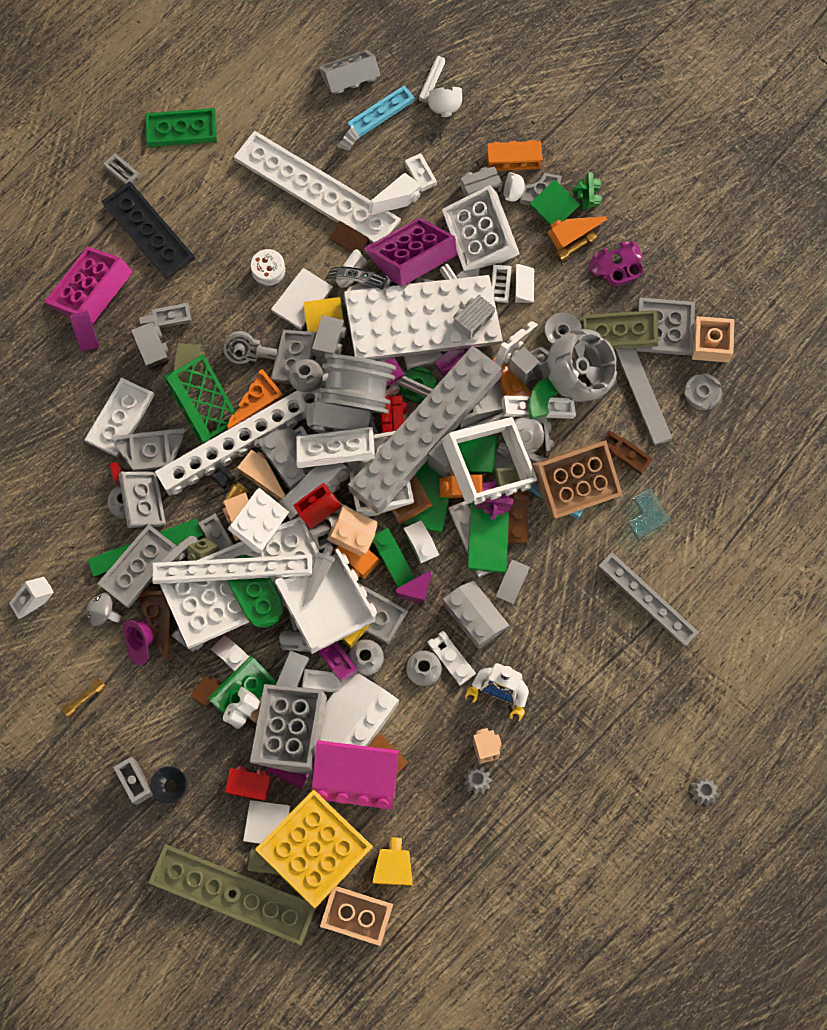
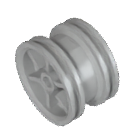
[317,354,396,414]

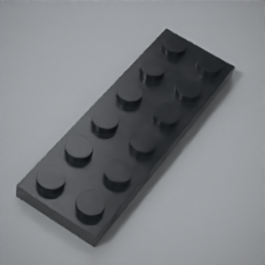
[101,181,195,280]

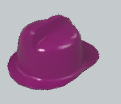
[123,620,154,666]

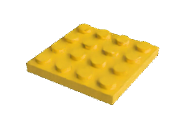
[255,789,373,909]

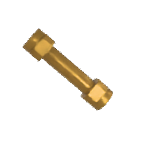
[556,230,597,262]
[61,678,106,718]

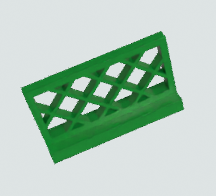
[162,354,235,443]

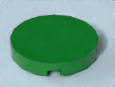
[399,366,436,403]

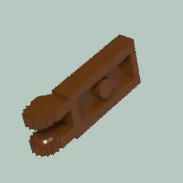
[601,431,653,475]

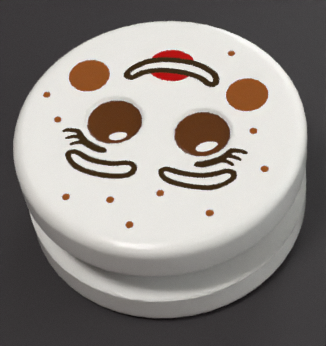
[251,249,285,286]

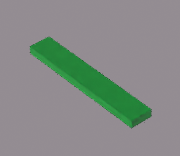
[88,518,204,578]

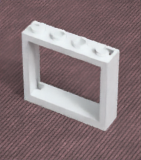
[441,417,538,505]

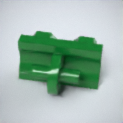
[572,172,602,210]

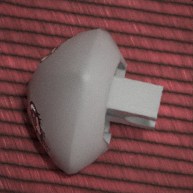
[86,593,121,626]

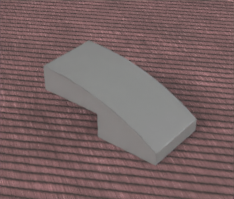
[496,559,530,604]

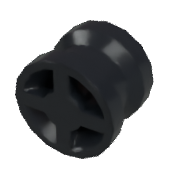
[211,465,235,489]

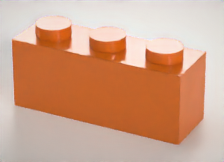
[487,140,543,171]

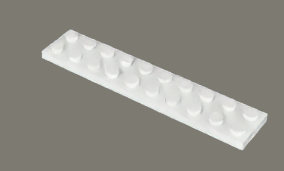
[234,131,401,244]

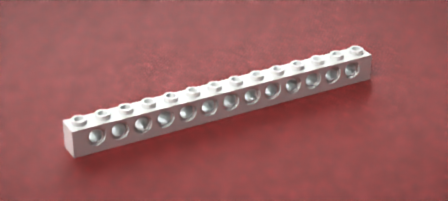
[155,357,395,496]

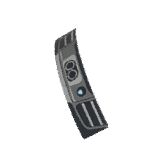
[324,267,388,290]

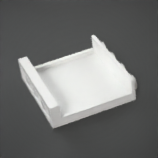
[275,549,377,654]

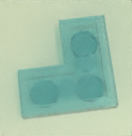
[628,488,671,540]

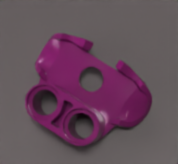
[589,241,643,287]

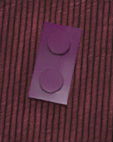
[319,642,357,682]

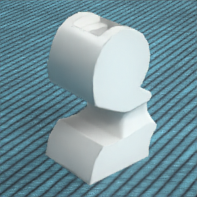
[223,686,261,729]

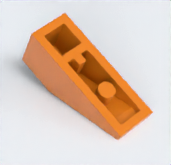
[547,216,608,250]

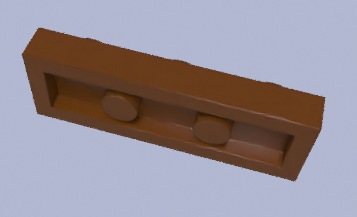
[508,489,529,545]

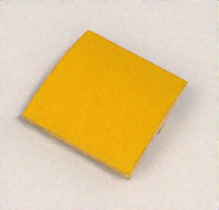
[304,297,343,332]

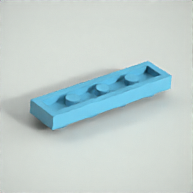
[348,85,415,138]

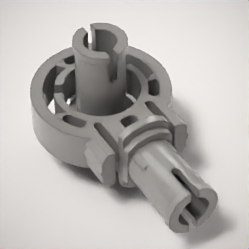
[224,331,277,364]

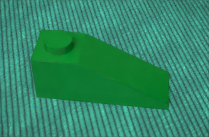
[371,528,415,588]

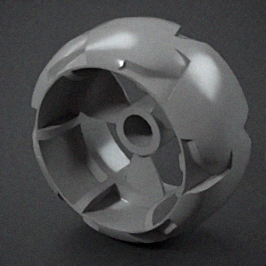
[547,329,617,402]

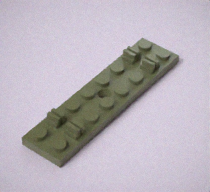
[148,844,317,945]

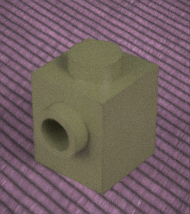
[187,537,219,561]

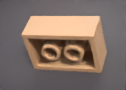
[320,886,393,946]

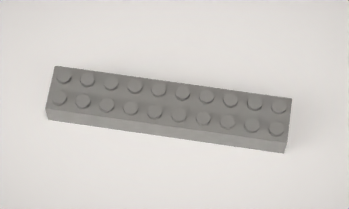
[348,346,502,515]

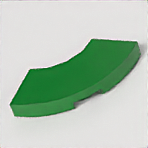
[528,377,558,419]

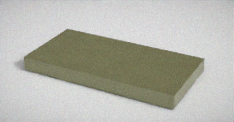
[583,310,658,349]

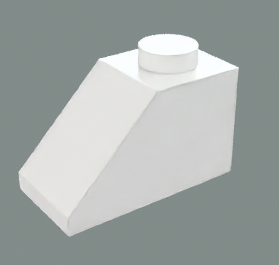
[403,521,439,563]
[9,577,54,619]
[211,635,249,671]

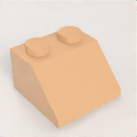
[326,505,377,557]

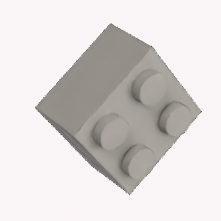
[131,322,170,369]

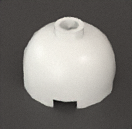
[427,87,462,117]

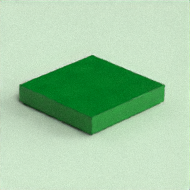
[529,180,580,227]
[459,436,498,474]

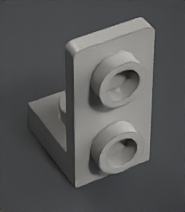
[535,416,553,457]

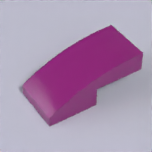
[70,311,99,352]

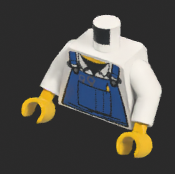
[465,663,529,721]

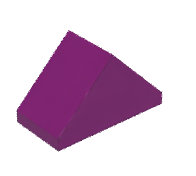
[396,571,431,604]

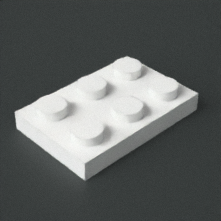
[228,488,289,554]

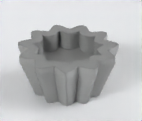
[337,126,359,151]
[463,765,492,795]
[689,777,719,806]

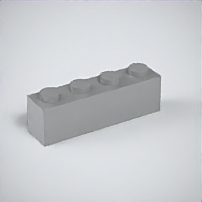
[279,462,353,520]

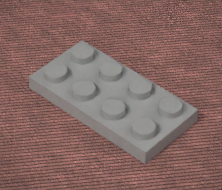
[97,524,177,608]

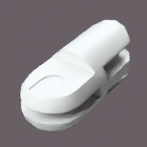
[336,249,367,288]

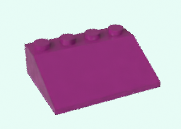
[364,217,457,286]

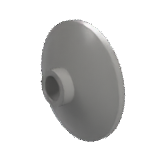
[545,313,582,344]

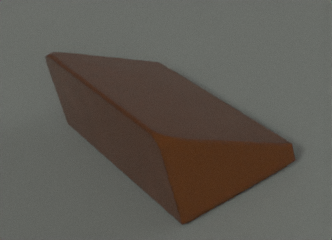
[330,220,370,255]

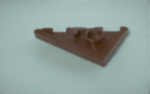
[138,591,173,659]

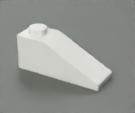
[368,173,421,215]

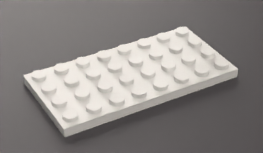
[344,275,503,360]
[160,517,319,649]

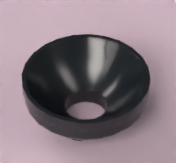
[150,766,188,804]

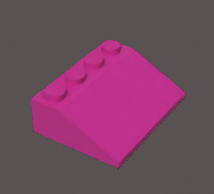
[45,246,133,324]
[312,740,399,809]

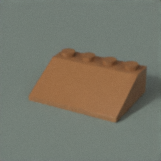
[532,440,623,519]

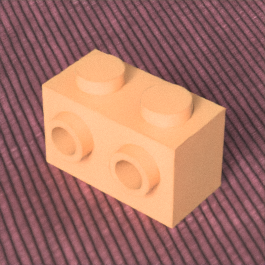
[473,728,501,764]

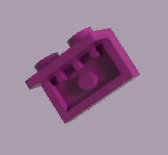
[434,346,476,377]

